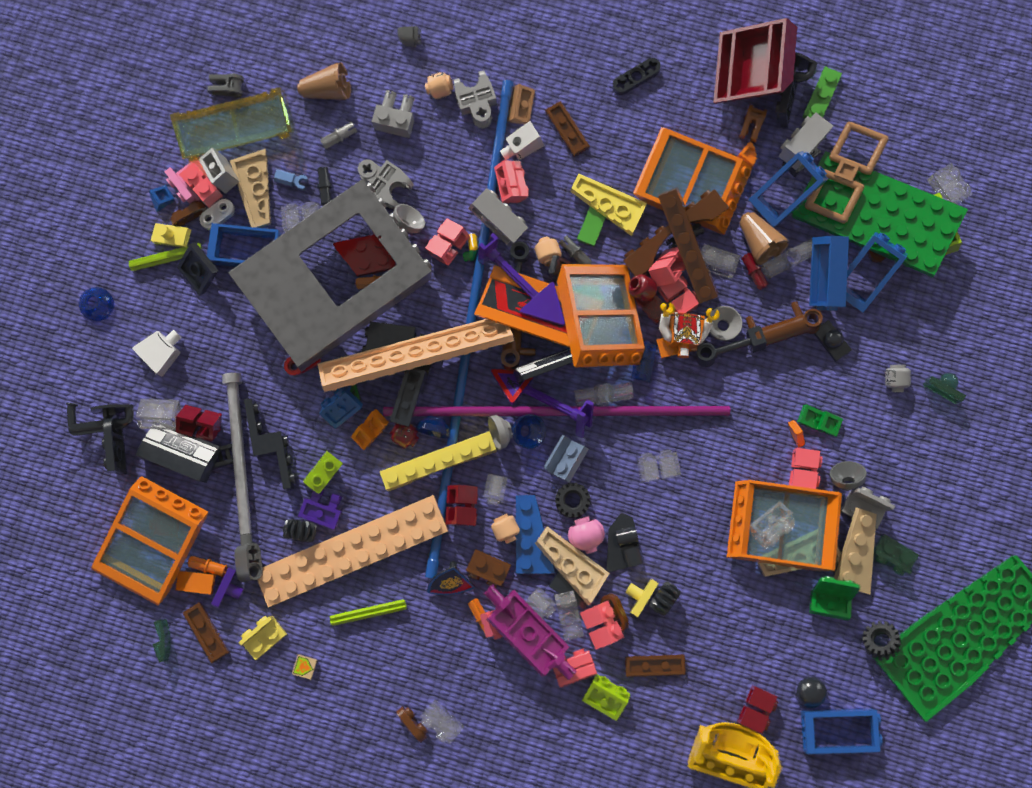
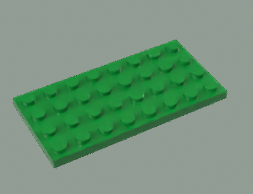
[792,151,968,278]

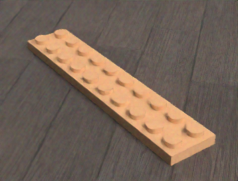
[318,319,514,392]
[258,495,449,607]

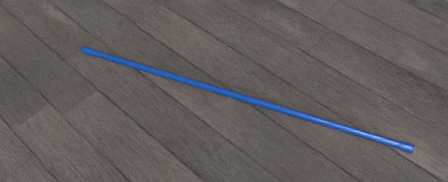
[425,80,514,578]

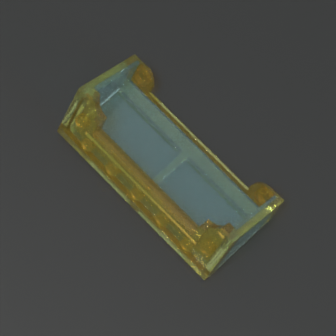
[170,87,294,162]

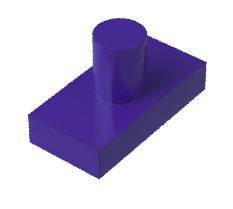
[211,567,243,607]

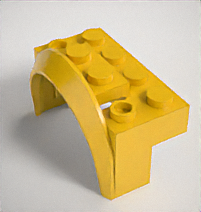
[688,723,781,788]

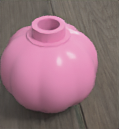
[568,516,605,554]

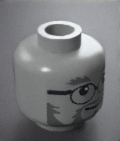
[885,365,911,392]

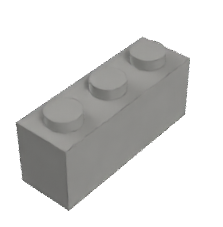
[778,113,833,170]
[468,188,528,247]

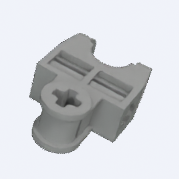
[454,70,497,128]
[358,160,414,210]

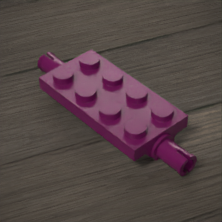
[484,585,577,680]

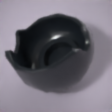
[795,677,827,709]

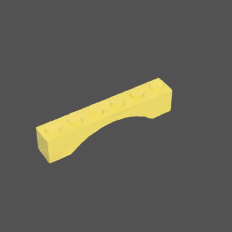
[379,431,497,492]

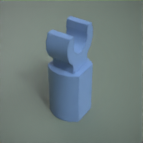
[274,169,309,191]

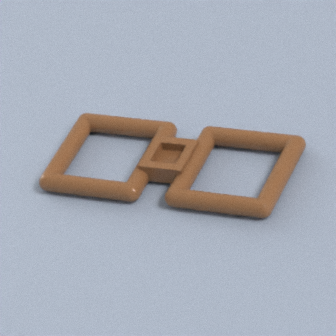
[805,121,889,224]

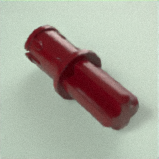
[741,253,768,290]

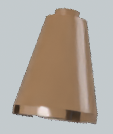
[297,62,351,100]
[739,212,788,265]

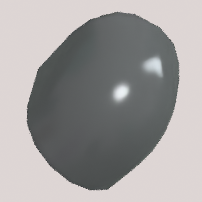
[397,26,421,47]

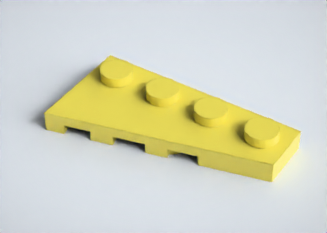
[570,174,647,236]

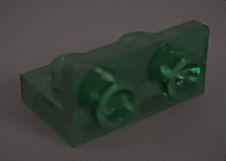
[873,534,919,576]

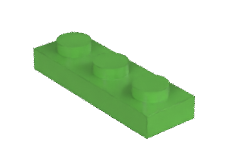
[802,66,842,118]

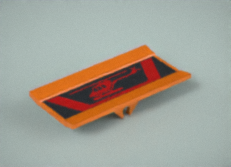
[474,265,603,348]

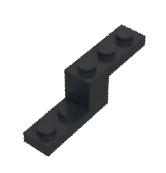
[390,333,432,427]
[244,398,296,491]

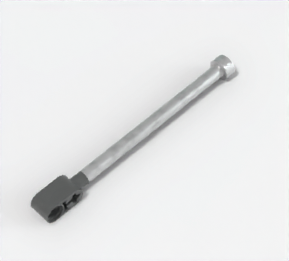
[222,373,262,582]

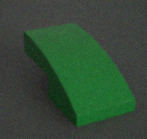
[797,404,843,437]

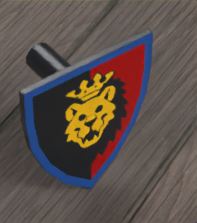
[427,561,475,595]

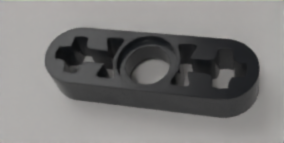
[612,58,661,95]

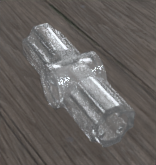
[761,238,812,279]
[574,382,634,406]

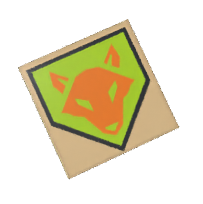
[292,654,318,680]

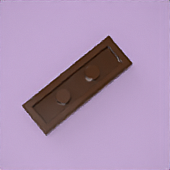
[545,101,590,157]
[183,602,230,663]
[625,654,686,677]

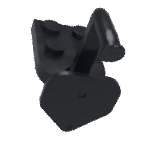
[776,52,817,128]
[66,402,134,475]

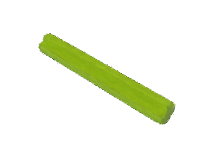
[129,243,203,271]
[330,599,407,626]

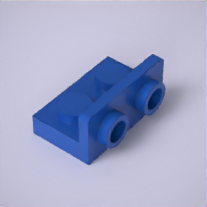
[319,385,363,429]

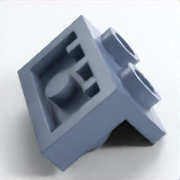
[544,435,589,483]

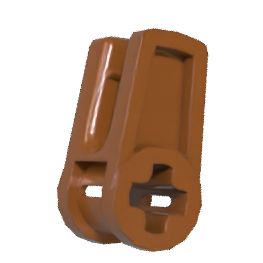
[739,104,768,143]

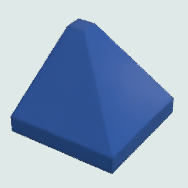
[149,185,175,212]

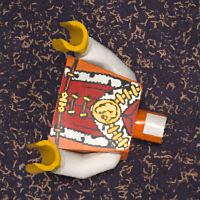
[659,303,720,358]

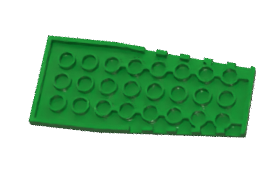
[872,555,1032,722]

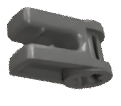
[207,73,244,97]

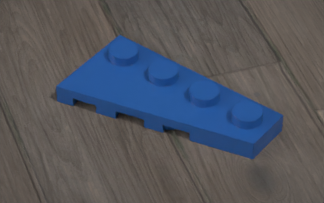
[516,495,555,574]

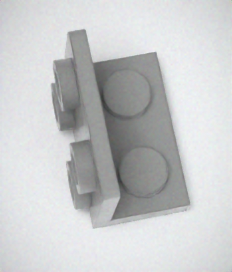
[840,487,895,529]

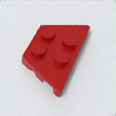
[333,234,396,277]

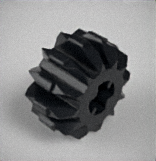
[283,519,317,543]
[650,582,681,616]

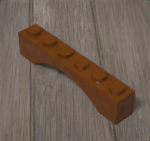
[658,187,718,304]
[623,189,729,276]

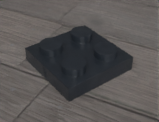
[177,242,218,296]

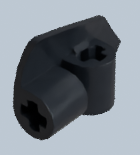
[607,512,644,572]

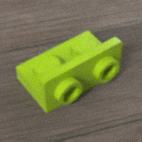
[303,451,342,494]
[582,674,630,721]

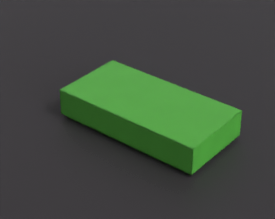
[577,206,606,247]

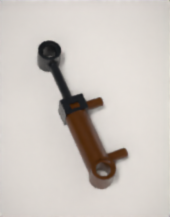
[501,241,536,371]
[696,301,823,368]

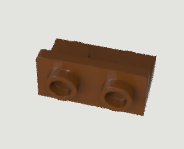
[466,549,511,588]

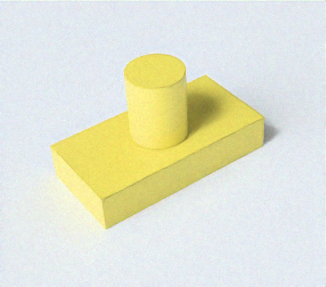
[151,223,191,248]
[625,579,659,617]

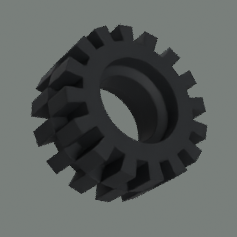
[555,482,590,518]
[863,621,901,661]

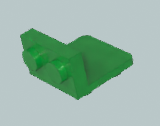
[809,576,860,621]

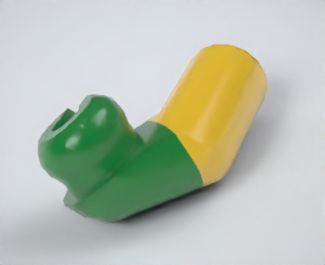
[463,234,478,262]

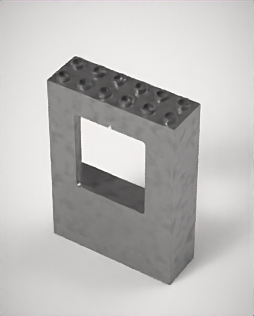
[228,179,432,372]

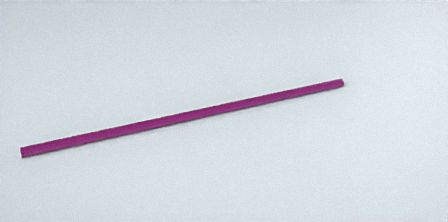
[383,406,730,416]

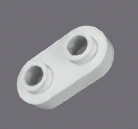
[200,199,235,230]

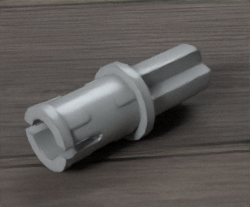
[321,122,357,149]

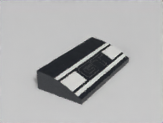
[512,344,589,383]
[136,422,221,483]

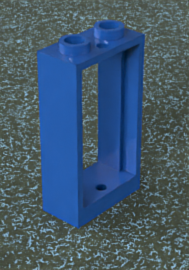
[749,151,828,228]
[207,223,282,267]
[846,232,907,313]
[809,236,849,311]
[801,709,883,754]

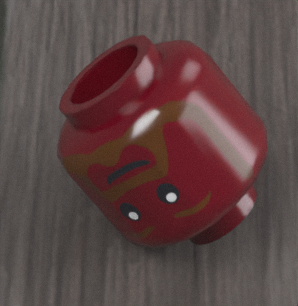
[629,274,657,302]
[389,424,419,449]

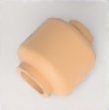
[425,72,454,99]
[534,237,562,266]
[491,514,520,544]

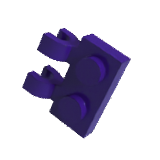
[298,489,342,530]

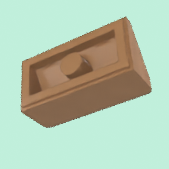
[507,84,535,125]

